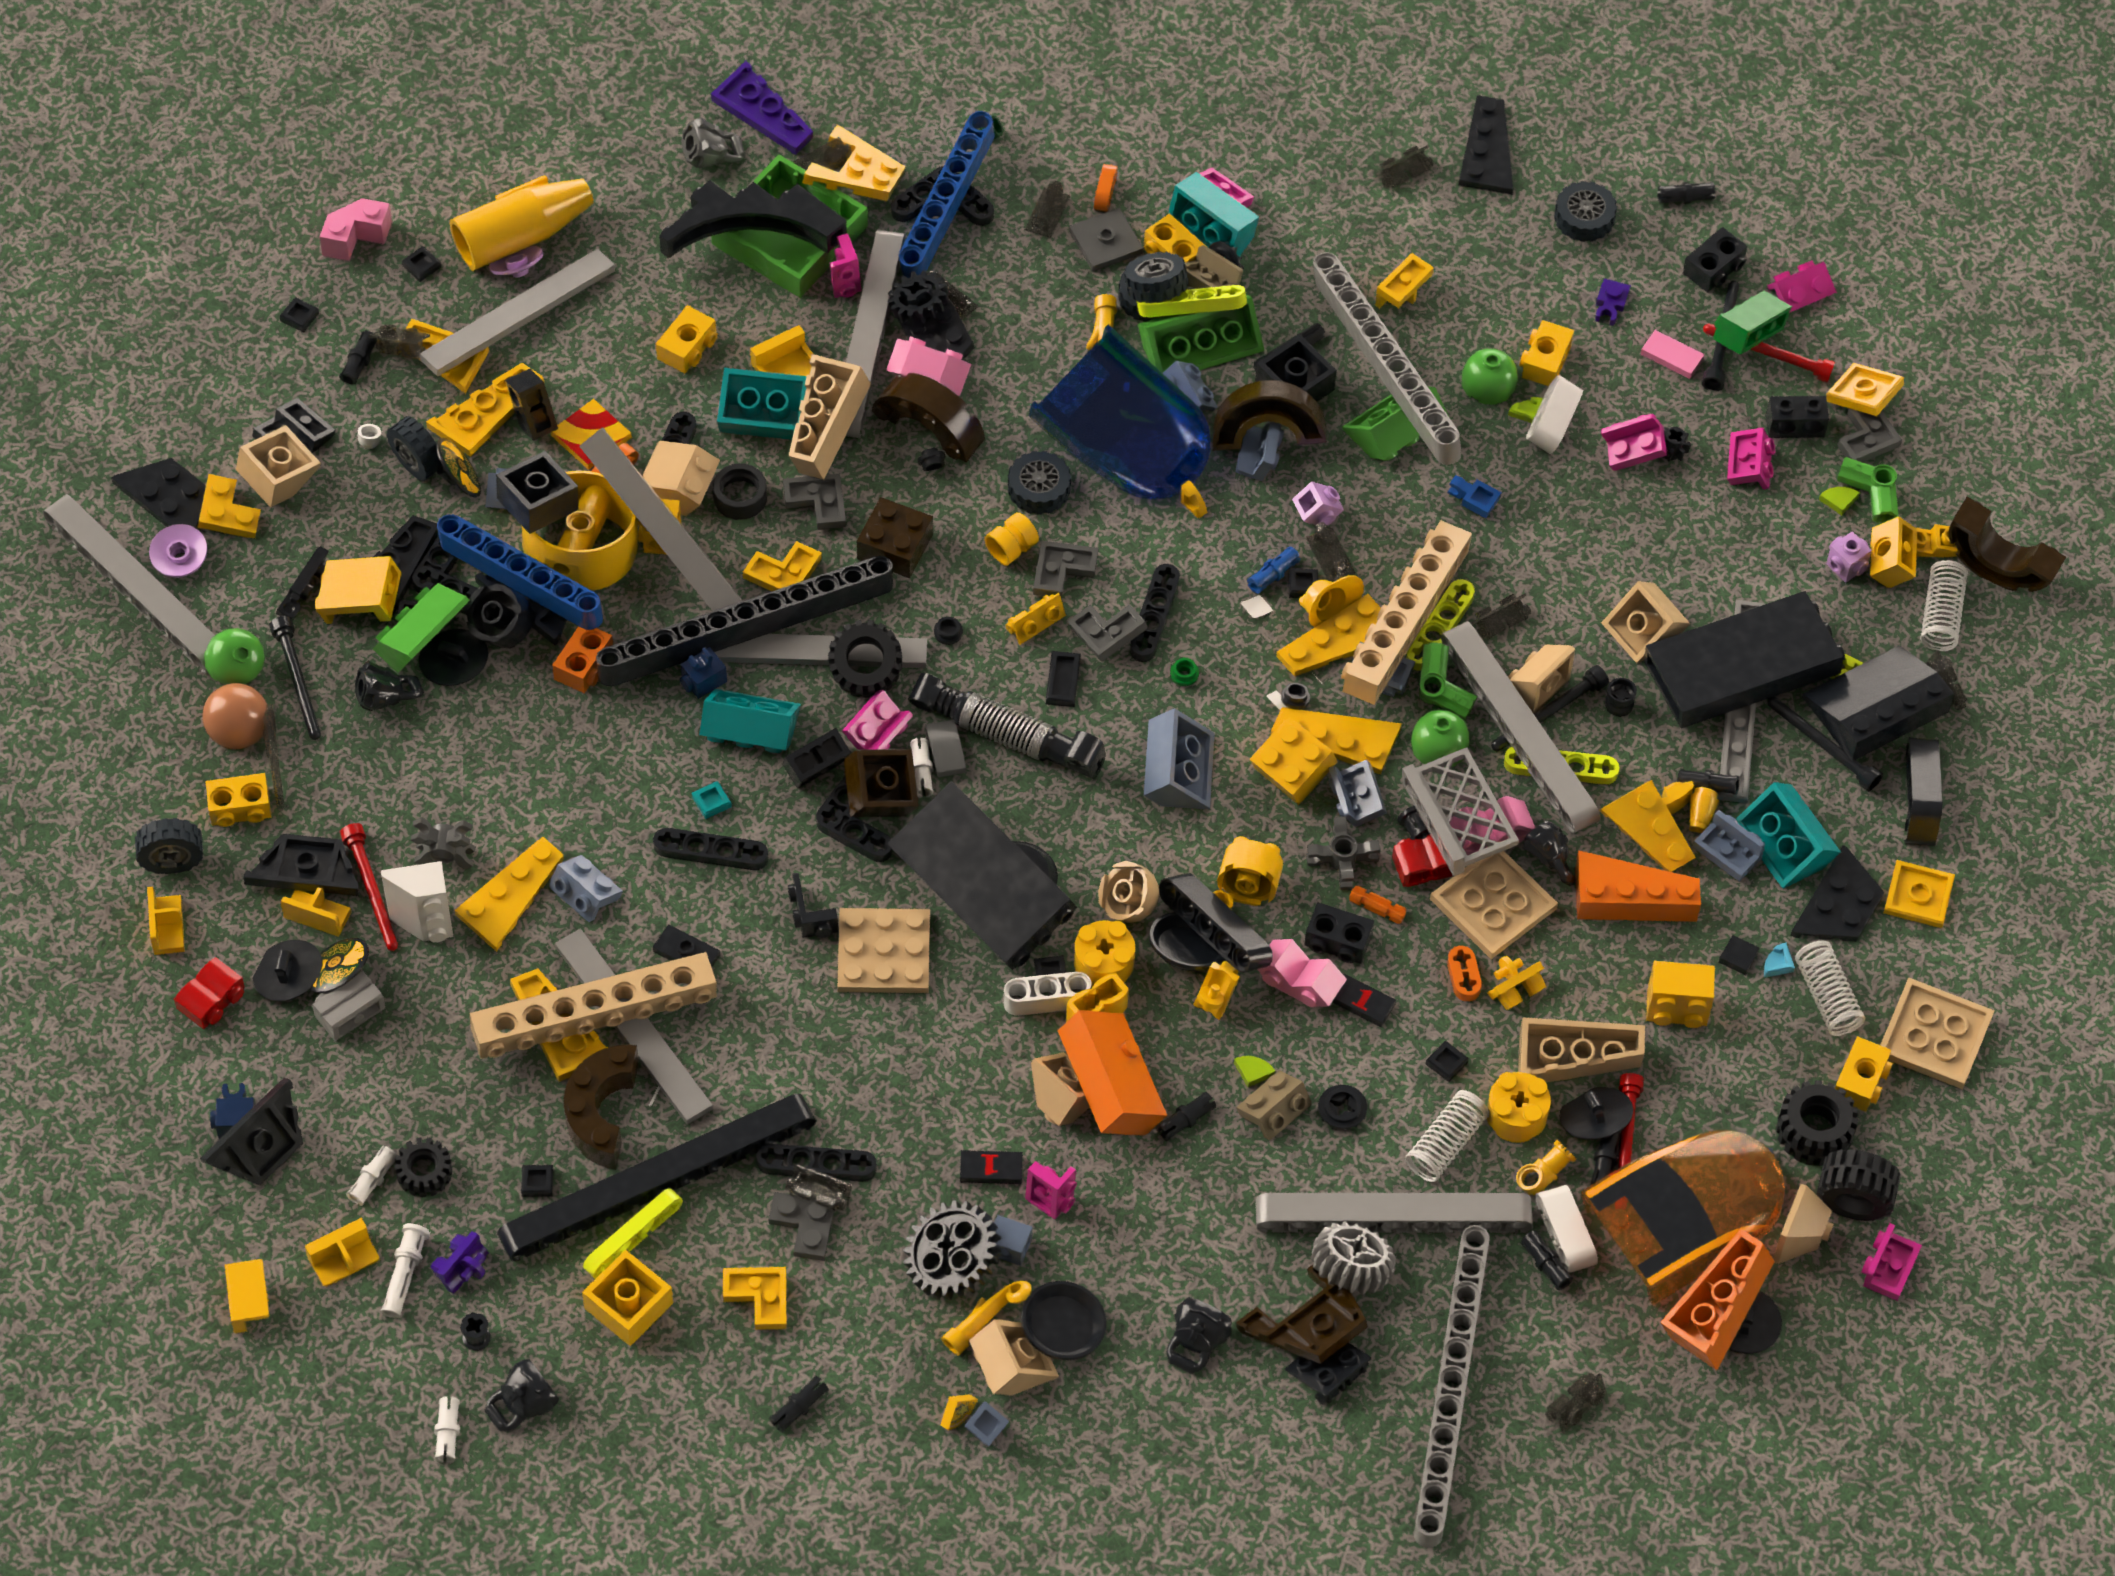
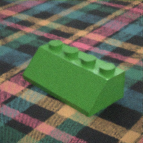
[1138,295,1265,378]

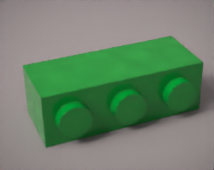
[1713,291,1792,355]

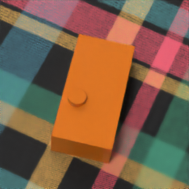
[1058,1010,1168,1136]

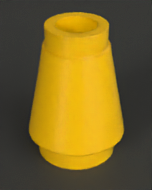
[1689,787,1719,833]

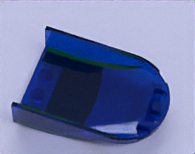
[1028,324,1211,500]

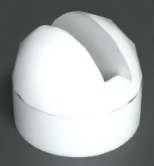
[358,424,381,449]

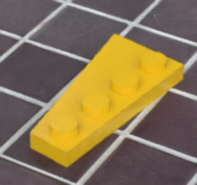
[426,363,544,457]
[1271,707,1402,775]
[455,837,564,952]

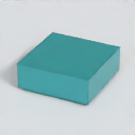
[691,781,732,819]

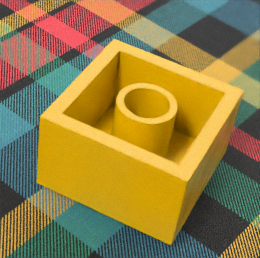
[1250,716,1338,805]
[1646,961,1715,1028]
[582,1250,673,1346]

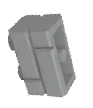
[312,971,386,1041]

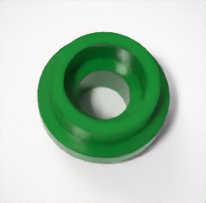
[1170,658,1199,686]

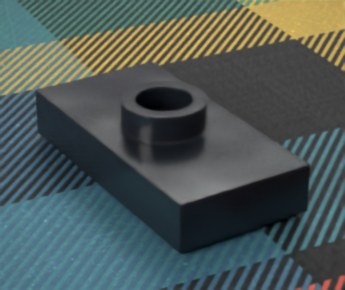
[653,924,720,968]

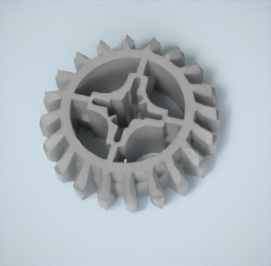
[1311,1222,1396,1295]

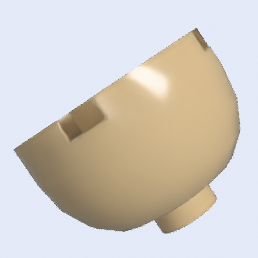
[1098,861,1160,923]

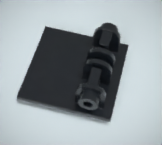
[1285,1342,1372,1405]

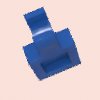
[1447,475,1502,518]

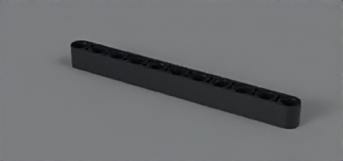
[596,556,893,686]
[497,1094,816,1262]

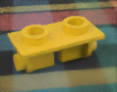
[1005,593,1066,645]

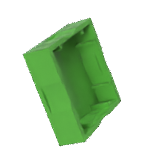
[711,155,868,298]

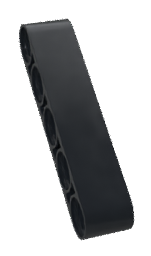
[1159,873,1273,973]

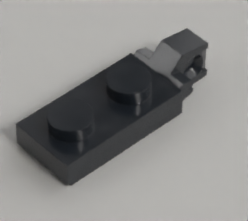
[276,546,329,621]

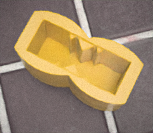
[1066,973,1129,1022]

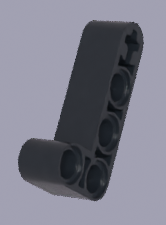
[1904,737,1943,846]

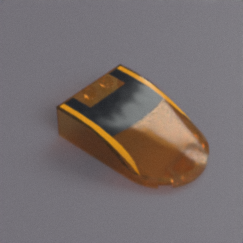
[1581,1130,1785,1306]

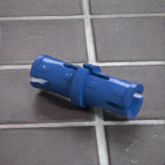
[1247,546,1301,594]

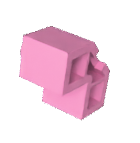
[320,198,392,261]
[886,337,971,396]
[1450,796,1536,855]
[1257,939,1347,1007]

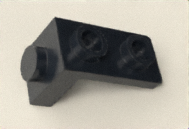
[788,873,838,938]

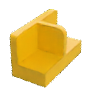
[1375,253,1434,309]
[147,887,185,955]
[281,887,351,937]
[305,1218,380,1287]
[225,1259,269,1334]

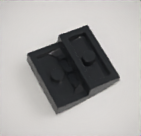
[252,398,336,453]

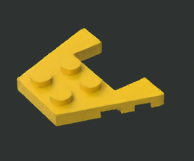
[802,125,906,201]

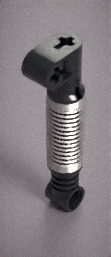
[908,673,1106,779]

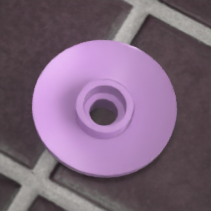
[489,246,543,278]
[149,524,208,578]

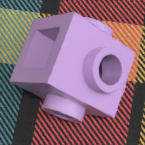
[1292,482,1344,527]
[1826,531,1872,583]

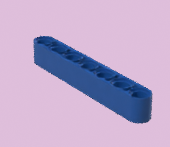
[899,111,994,278]
[437,514,603,630]

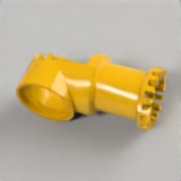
[1516,1140,1577,1196]

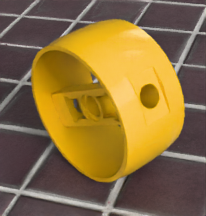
[522,471,638,591]

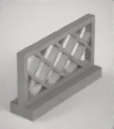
[1402,747,1519,877]

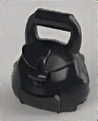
[355,660,424,711]
[1523,821,1576,886]
[1166,1297,1232,1374]
[485,1359,559,1432]

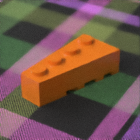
[1575,850,1701,922]
[1660,1229,1775,1370]

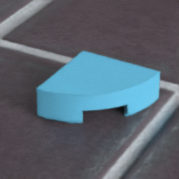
[1764,943,1795,977]

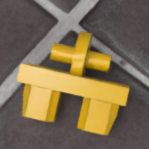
[1487,956,1546,1010]
[1193,961,1240,1020]

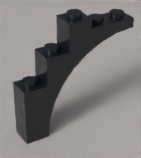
[659,180,847,258]

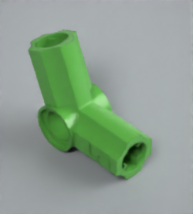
[1837,457,1898,525]
[1418,642,1477,720]

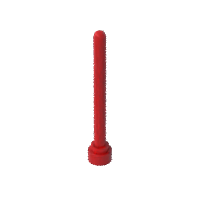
[1703,323,1835,383]
[340,823,398,951]
[1615,1073,1644,1212]

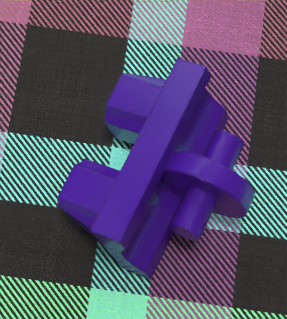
[431,1231,489,1294]

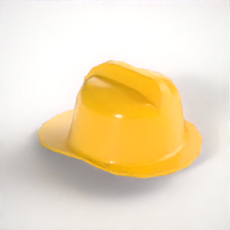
[1299,575,1364,627]

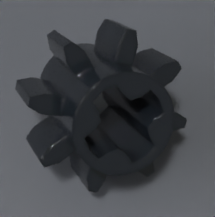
[1663,426,1691,461]

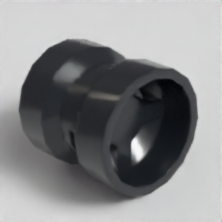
[1605,677,1637,717]

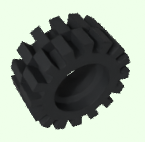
[395,1137,452,1197]

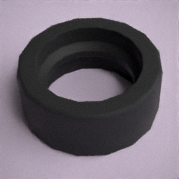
[713,463,767,520]

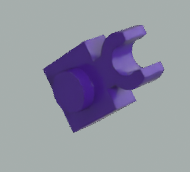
[1595,278,1631,326]

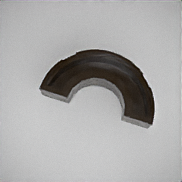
[872,373,985,463]
[1212,380,1327,451]
[1949,496,2066,592]
[564,1045,639,1170]

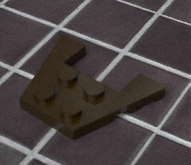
[1236,1264,1368,1364]

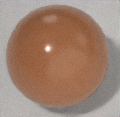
[202,683,269,749]

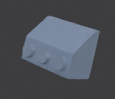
[1144,708,1215,809]

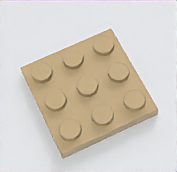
[1430,851,1558,959]
[838,908,930,993]
[1881,977,1995,1089]

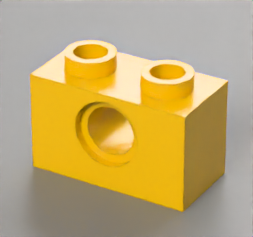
[656,305,718,374]
[1519,320,1574,386]
[1870,516,1917,588]
[1835,1036,1893,1112]

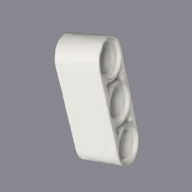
[1526,375,1583,454]
[1004,972,1091,1016]
[1536,1185,1598,1273]

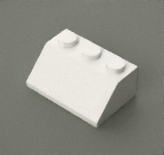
[381,861,453,942]

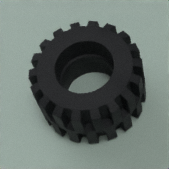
[828,620,903,698]
[1776,1080,1858,1166]
[1817,1149,1901,1221]

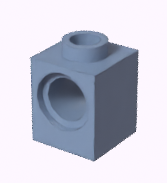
[993,1215,1033,1266]
[964,1401,1009,1447]

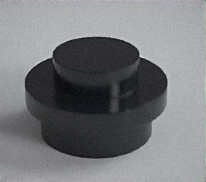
[917,448,946,472]
[934,616,963,645]
[1281,682,1310,709]

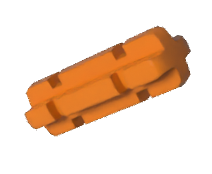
[1349,886,1407,924]

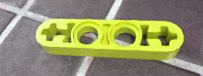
[1137,285,1247,317]
[1406,579,1475,671]
[1504,747,1620,784]
[583,1188,683,1279]

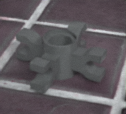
[1306,816,1380,890]
[410,817,476,869]

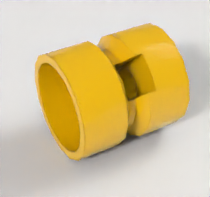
[984,512,1039,566]

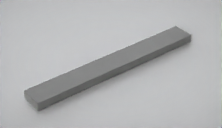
[420,248,615,377]
[579,428,743,611]
[1718,600,1765,803]
[714,634,927,668]
[555,928,713,1125]

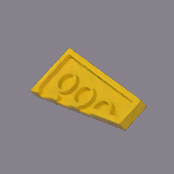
[1276,594,1381,677]
[510,968,608,1082]

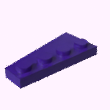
[711,61,813,155]

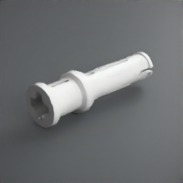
[381,1223,430,1319]

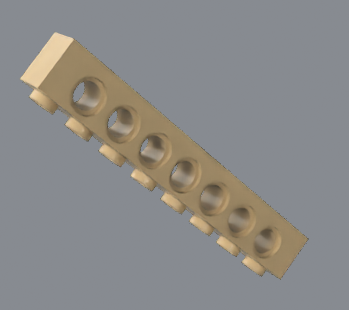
[1341,520,1472,705]
[470,952,717,1059]

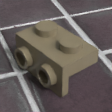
[1185,245,1243,289]
[1236,1070,1312,1140]

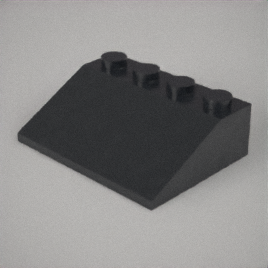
[1802,646,1954,761]

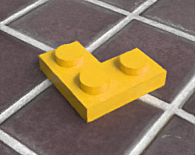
[198,474,261,538]
[743,541,822,591]
[723,1267,787,1330]

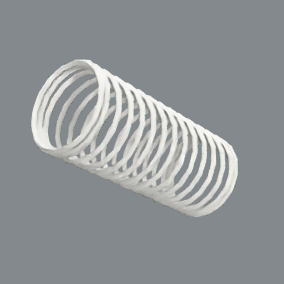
[1920,560,1968,651]
[1795,940,1865,1036]
[1406,1090,1489,1182]

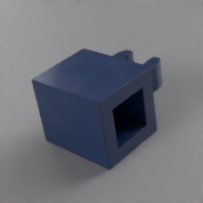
[680,647,727,699]
[210,1083,255,1139]

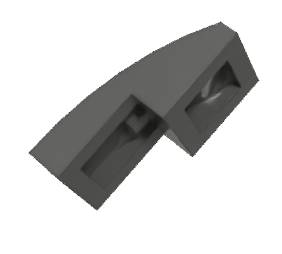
[925,720,967,777]

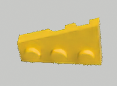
[399,318,489,394]
[1599,780,1696,872]

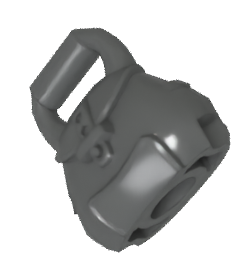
[681,117,745,168]

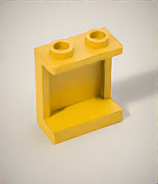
[750,325,813,376]
[315,556,402,624]

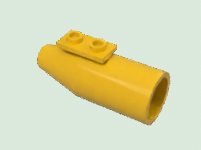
[450,175,594,271]

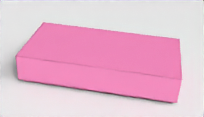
[1641,330,1704,379]

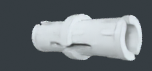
[910,738,933,797]
[346,1146,397,1206]
[434,1397,460,1463]

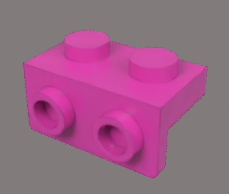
[1767,260,1837,312]
[1861,1223,1922,1301]

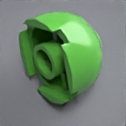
[1461,348,1518,405]
[204,628,265,685]
[1411,710,1470,767]

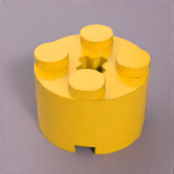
[1217,836,1283,906]
[1074,920,1135,987]
[1487,1072,1551,1143]

